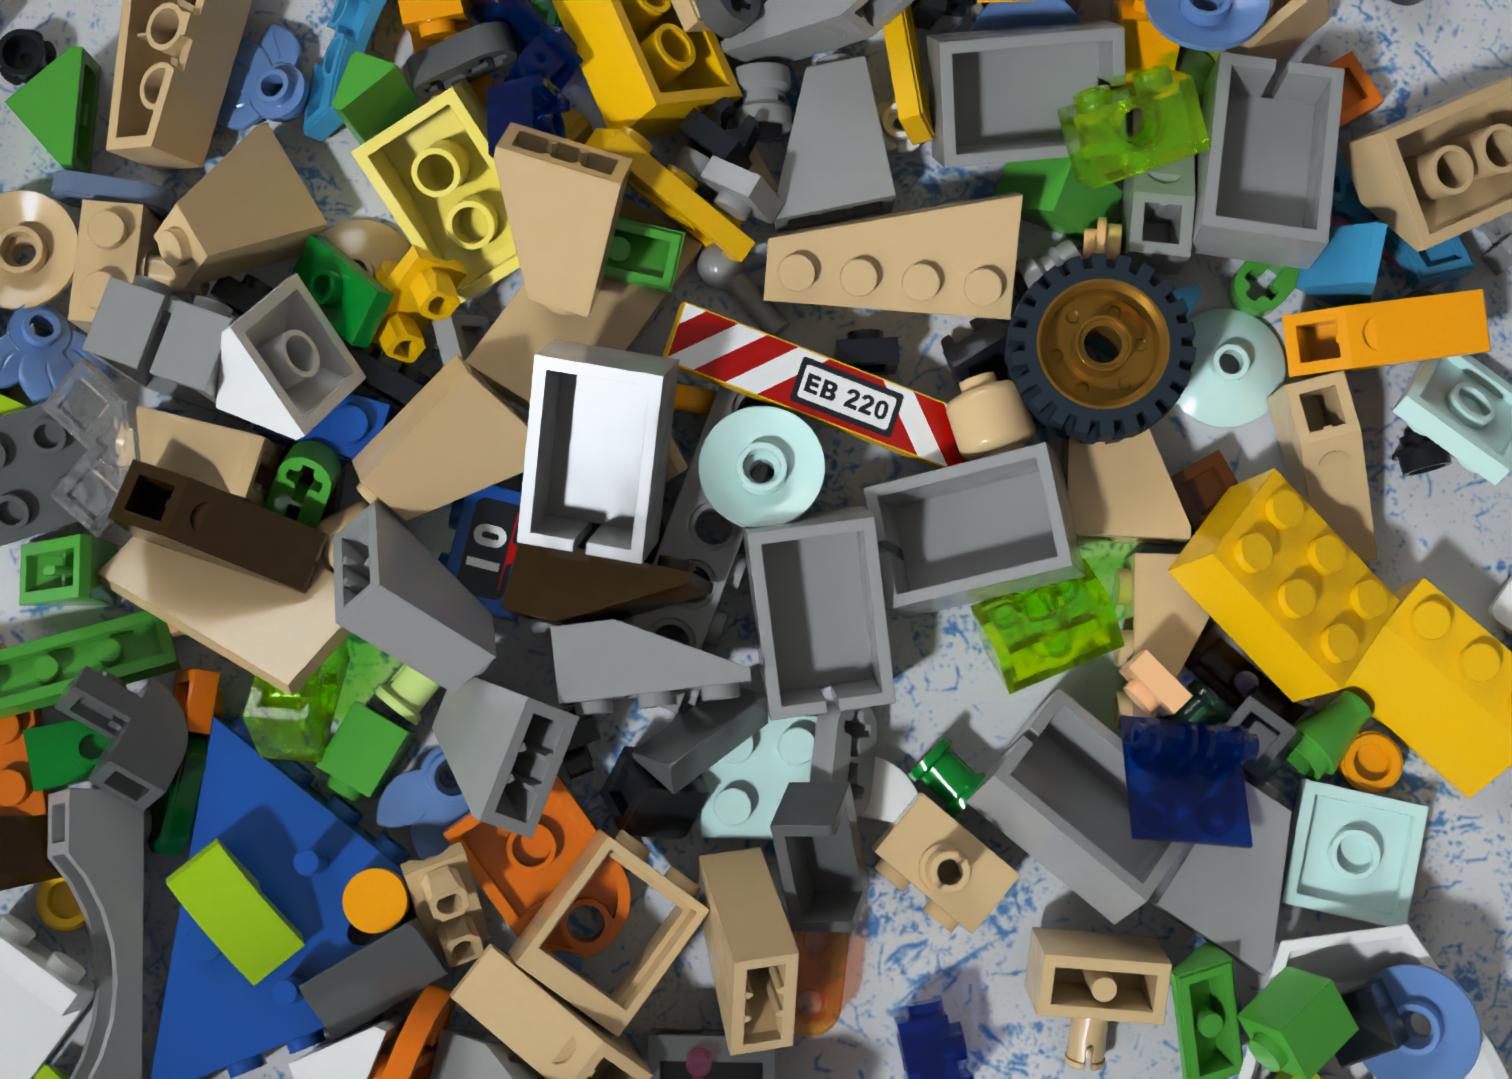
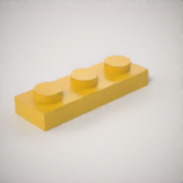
[585,126,755,262]

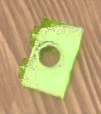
[1057,64,1211,190]
[970,558,1124,695]
[242,641,350,762]

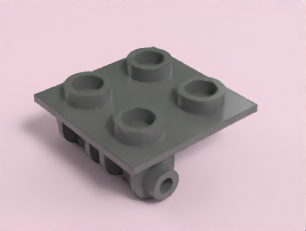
[0,395,112,546]

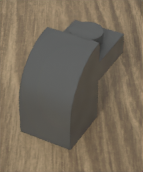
[54,666,188,811]

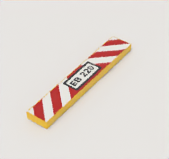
[662,302,969,469]

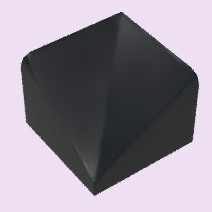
[1335,977,1410,1068]

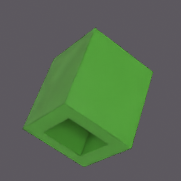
[316,701,418,803]
[1237,966,1359,1079]

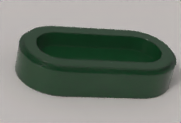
[148,733,208,857]

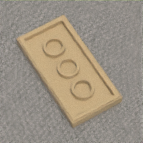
[465,196,702,411]
[97,536,351,697]

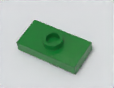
[290,234,394,349]
[23,720,110,792]

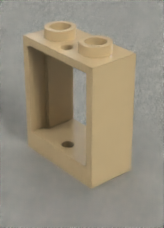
[508,828,710,1038]

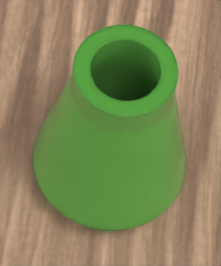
[1286,691,1372,781]

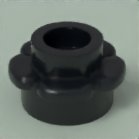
[0,29,57,86]
[1391,432,1452,477]

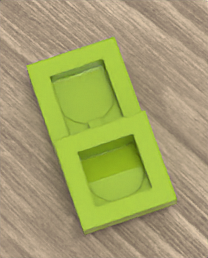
[166,838,305,986]

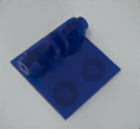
[469,0,584,108]
[1120,715,1259,848]

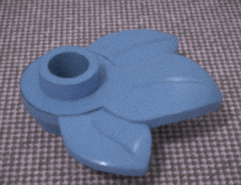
[216,23,309,131]
[0,304,111,405]
[376,746,470,860]

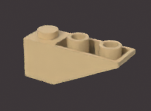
[1267,370,1378,562]
[1113,553,1210,743]
[450,943,653,1079]

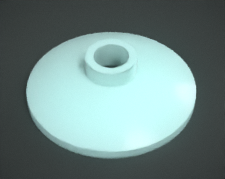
[1176,308,1285,428]
[699,406,825,528]

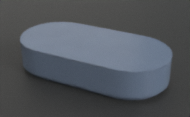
[51,170,176,220]

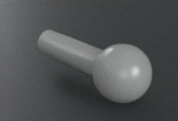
[697,243,790,337]

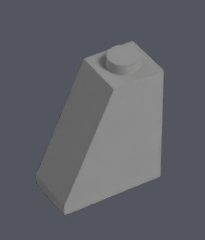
[773,53,896,232]
[333,500,497,693]
[432,677,579,838]
[1147,775,1292,976]

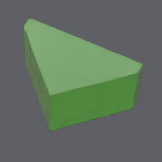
[5,46,101,173]
[993,156,1123,242]
[19,534,118,606]

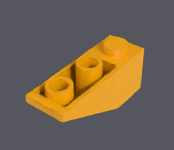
[1282,289,1492,378]

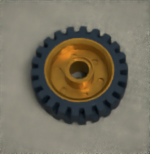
[1004,253,1196,445]

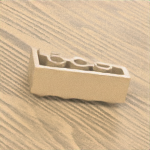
[106,0,253,171]
[763,191,1023,320]

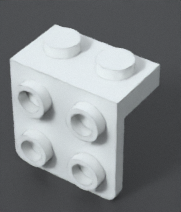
[0,914,95,1079]

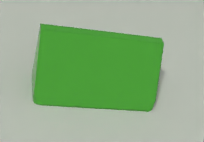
[331,50,421,145]
[604,215,686,293]
[1170,942,1244,1079]

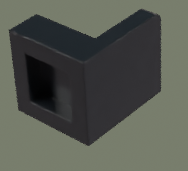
[600,746,710,839]

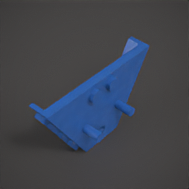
[150,716,413,1079]

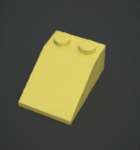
[351,78,520,305]

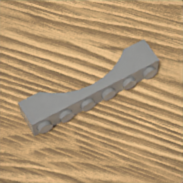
[47,788,152,1079]

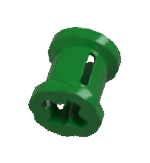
[907,735,986,818]

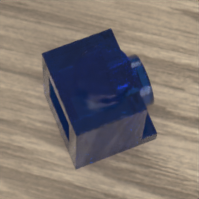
[486,73,570,158]
[893,998,974,1079]

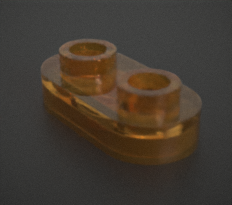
[789,923,849,1037]

